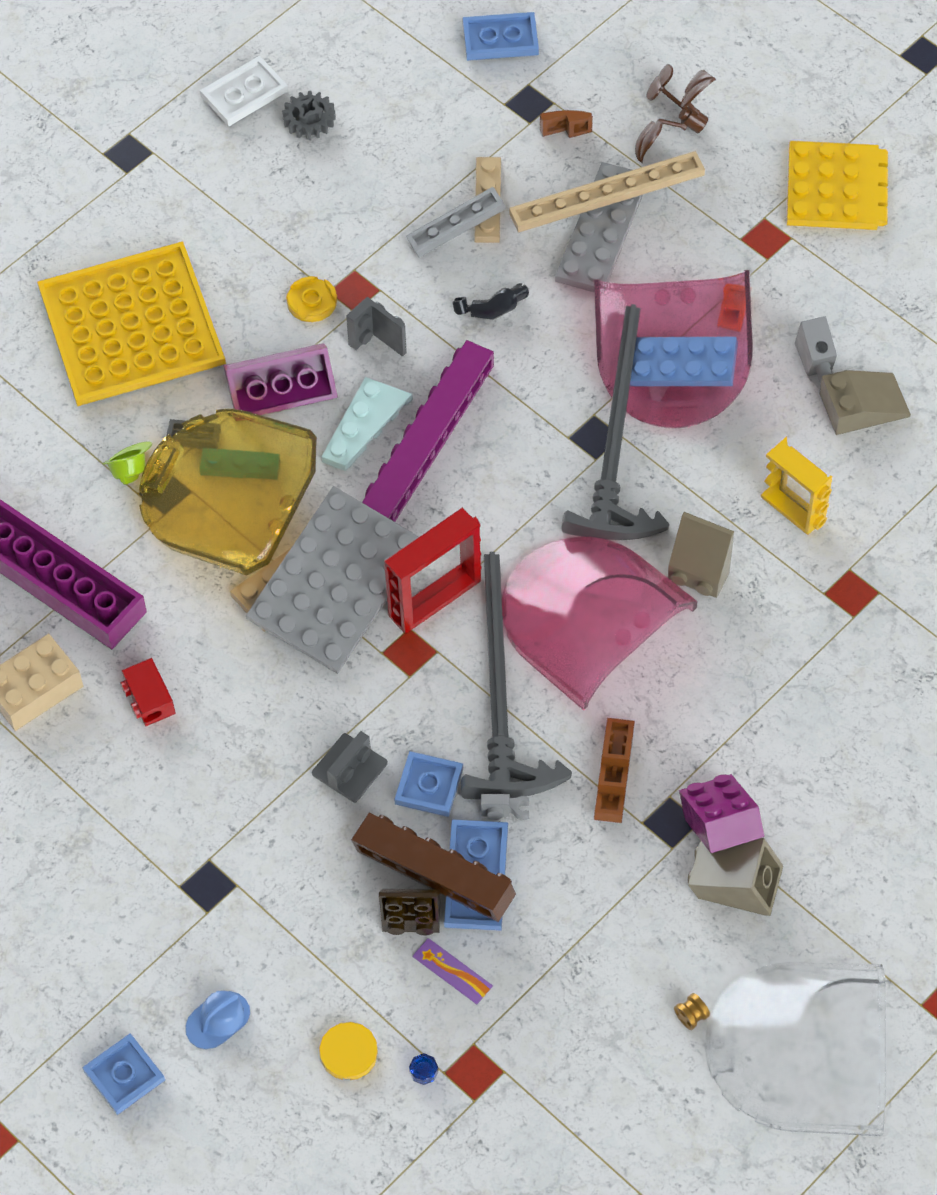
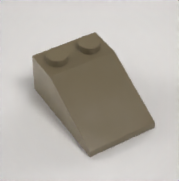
[819,370,911,435]
[668,512,734,598]

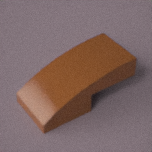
[540,110,593,138]

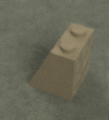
[688,838,783,916]

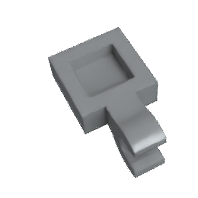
[481,794,529,820]

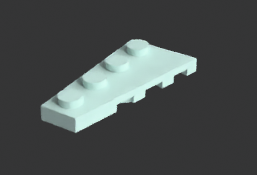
[321,377,413,471]

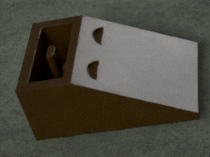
[379,889,441,936]

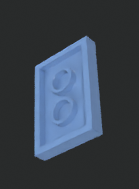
[463,12,539,60]

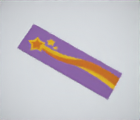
[412,938,493,1005]

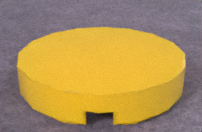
[286,276,337,322]
[319,1022,378,1080]

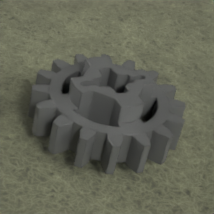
[282,91,336,140]

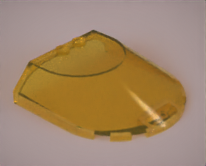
[139,409,317,576]

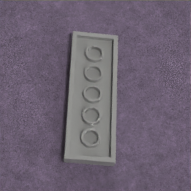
[555,162,643,295]

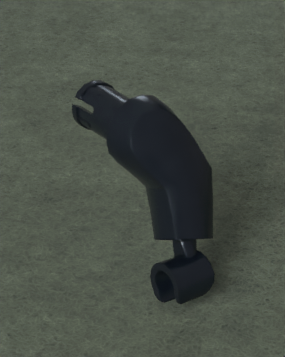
[452,283,529,320]

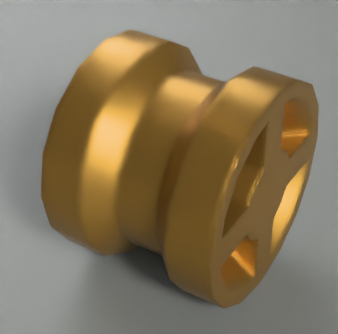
[674,993,710,1030]

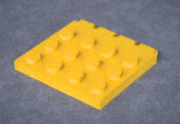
[787,141,888,230]

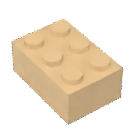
[0,634,84,731]

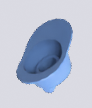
[185,990,250,1049]

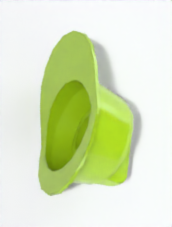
[102,441,152,485]

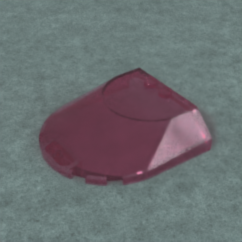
[594,270,753,428]
[502,537,698,710]

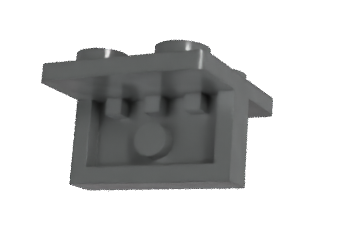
[312,731,388,803]

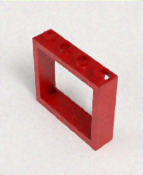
[384,507,482,634]

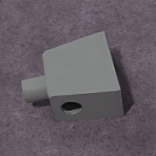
[795,316,837,383]

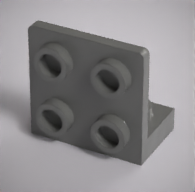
[346,297,407,356]

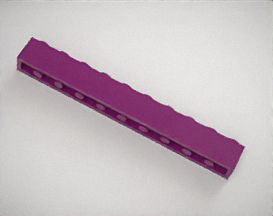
[362,340,494,522]

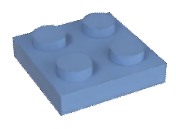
[394,751,463,817]
[82,1033,165,1115]

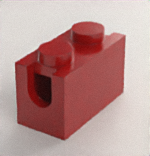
[120,658,176,727]

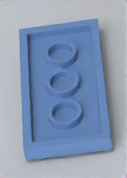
[630,337,738,386]
[444,820,508,931]

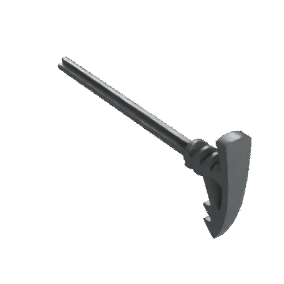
[561,304,669,540]
[461,552,572,799]

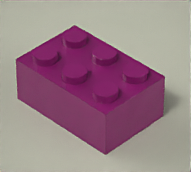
[679,774,765,853]

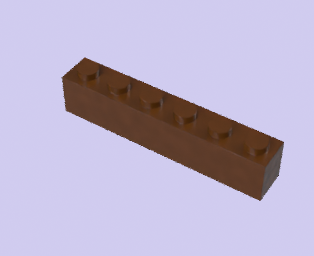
[351,812,516,922]

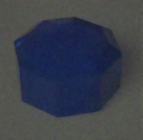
[409,1053,439,1085]

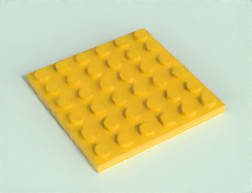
[37,241,226,406]

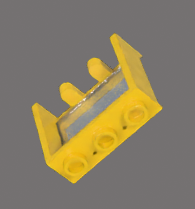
[761,436,833,535]

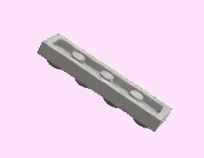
[406,187,506,258]

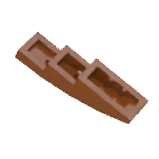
[594,718,635,823]

